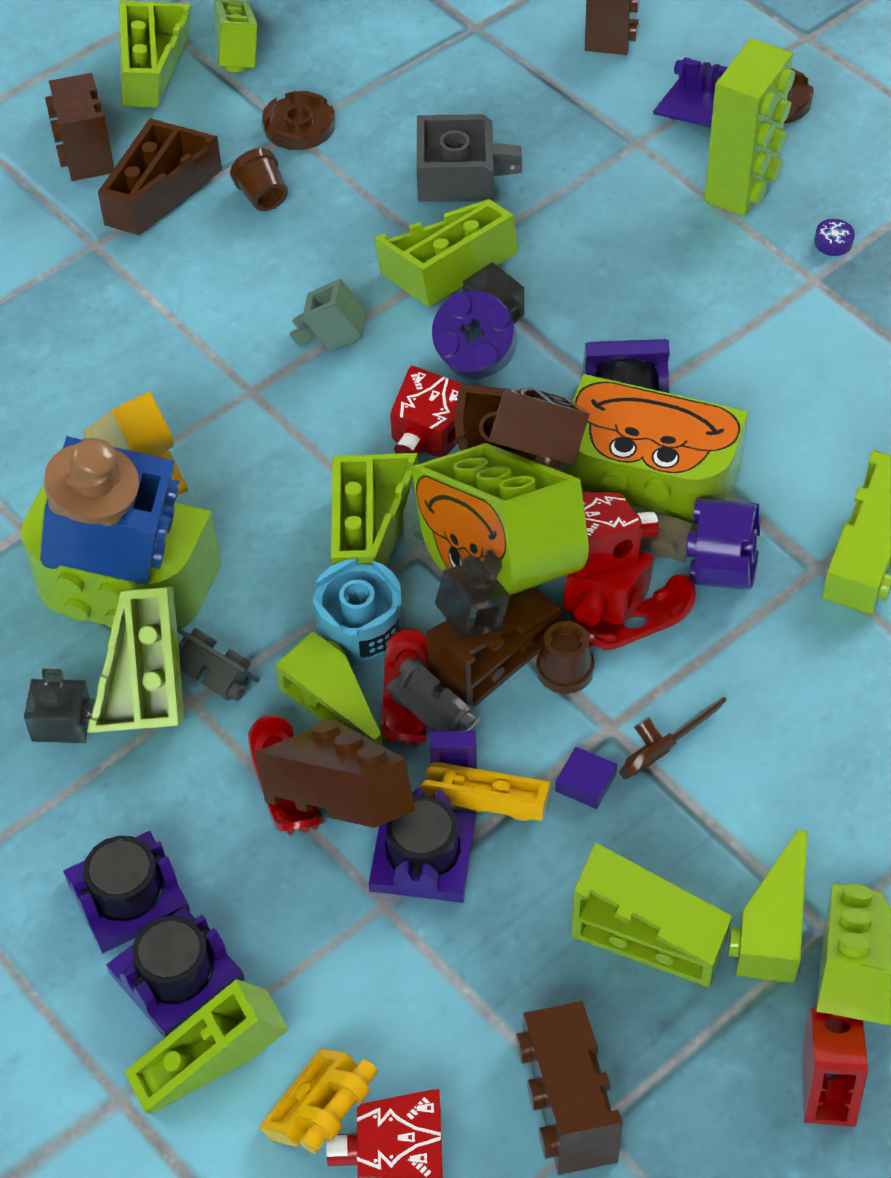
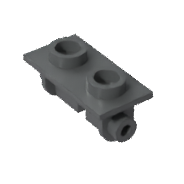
[177,627,260,701]
[385,657,481,732]

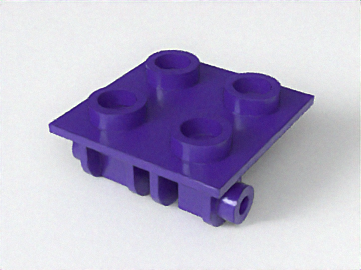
[653,57,728,127]

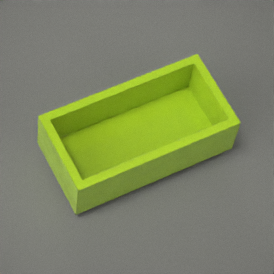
[704,38,795,217]

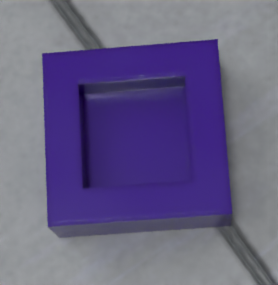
[430,731,477,769]
[555,746,617,809]

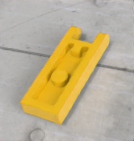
[419,762,551,821]

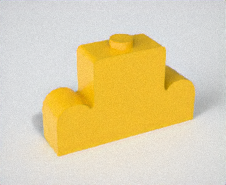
[82,391,188,496]

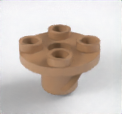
[44,438,139,526]

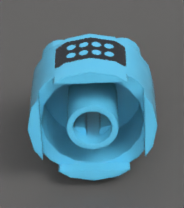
[313,559,403,666]

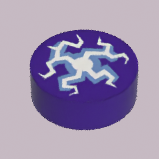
[814,219,855,256]

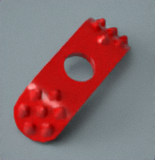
[571,574,696,651]
[380,628,429,747]
[248,715,325,835]

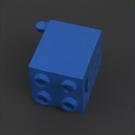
[40,436,180,585]

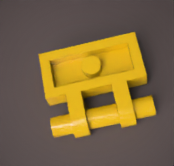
[258,1048,378,1154]

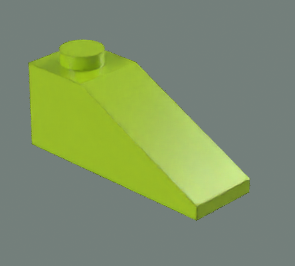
[214,0,258,73]
[275,631,382,745]
[728,830,807,983]
[124,979,289,1114]

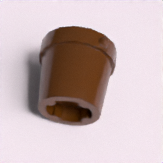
[230,148,288,212]
[536,621,595,694]

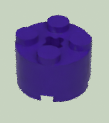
[432,290,517,379]
[687,498,761,589]

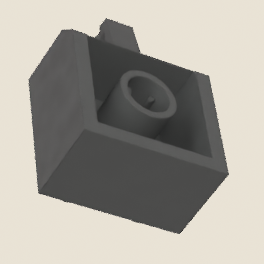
[416,114,522,202]

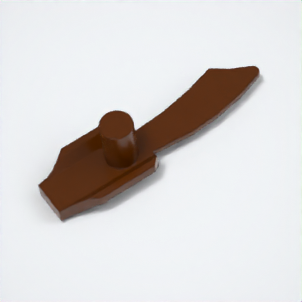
[619,697,727,779]

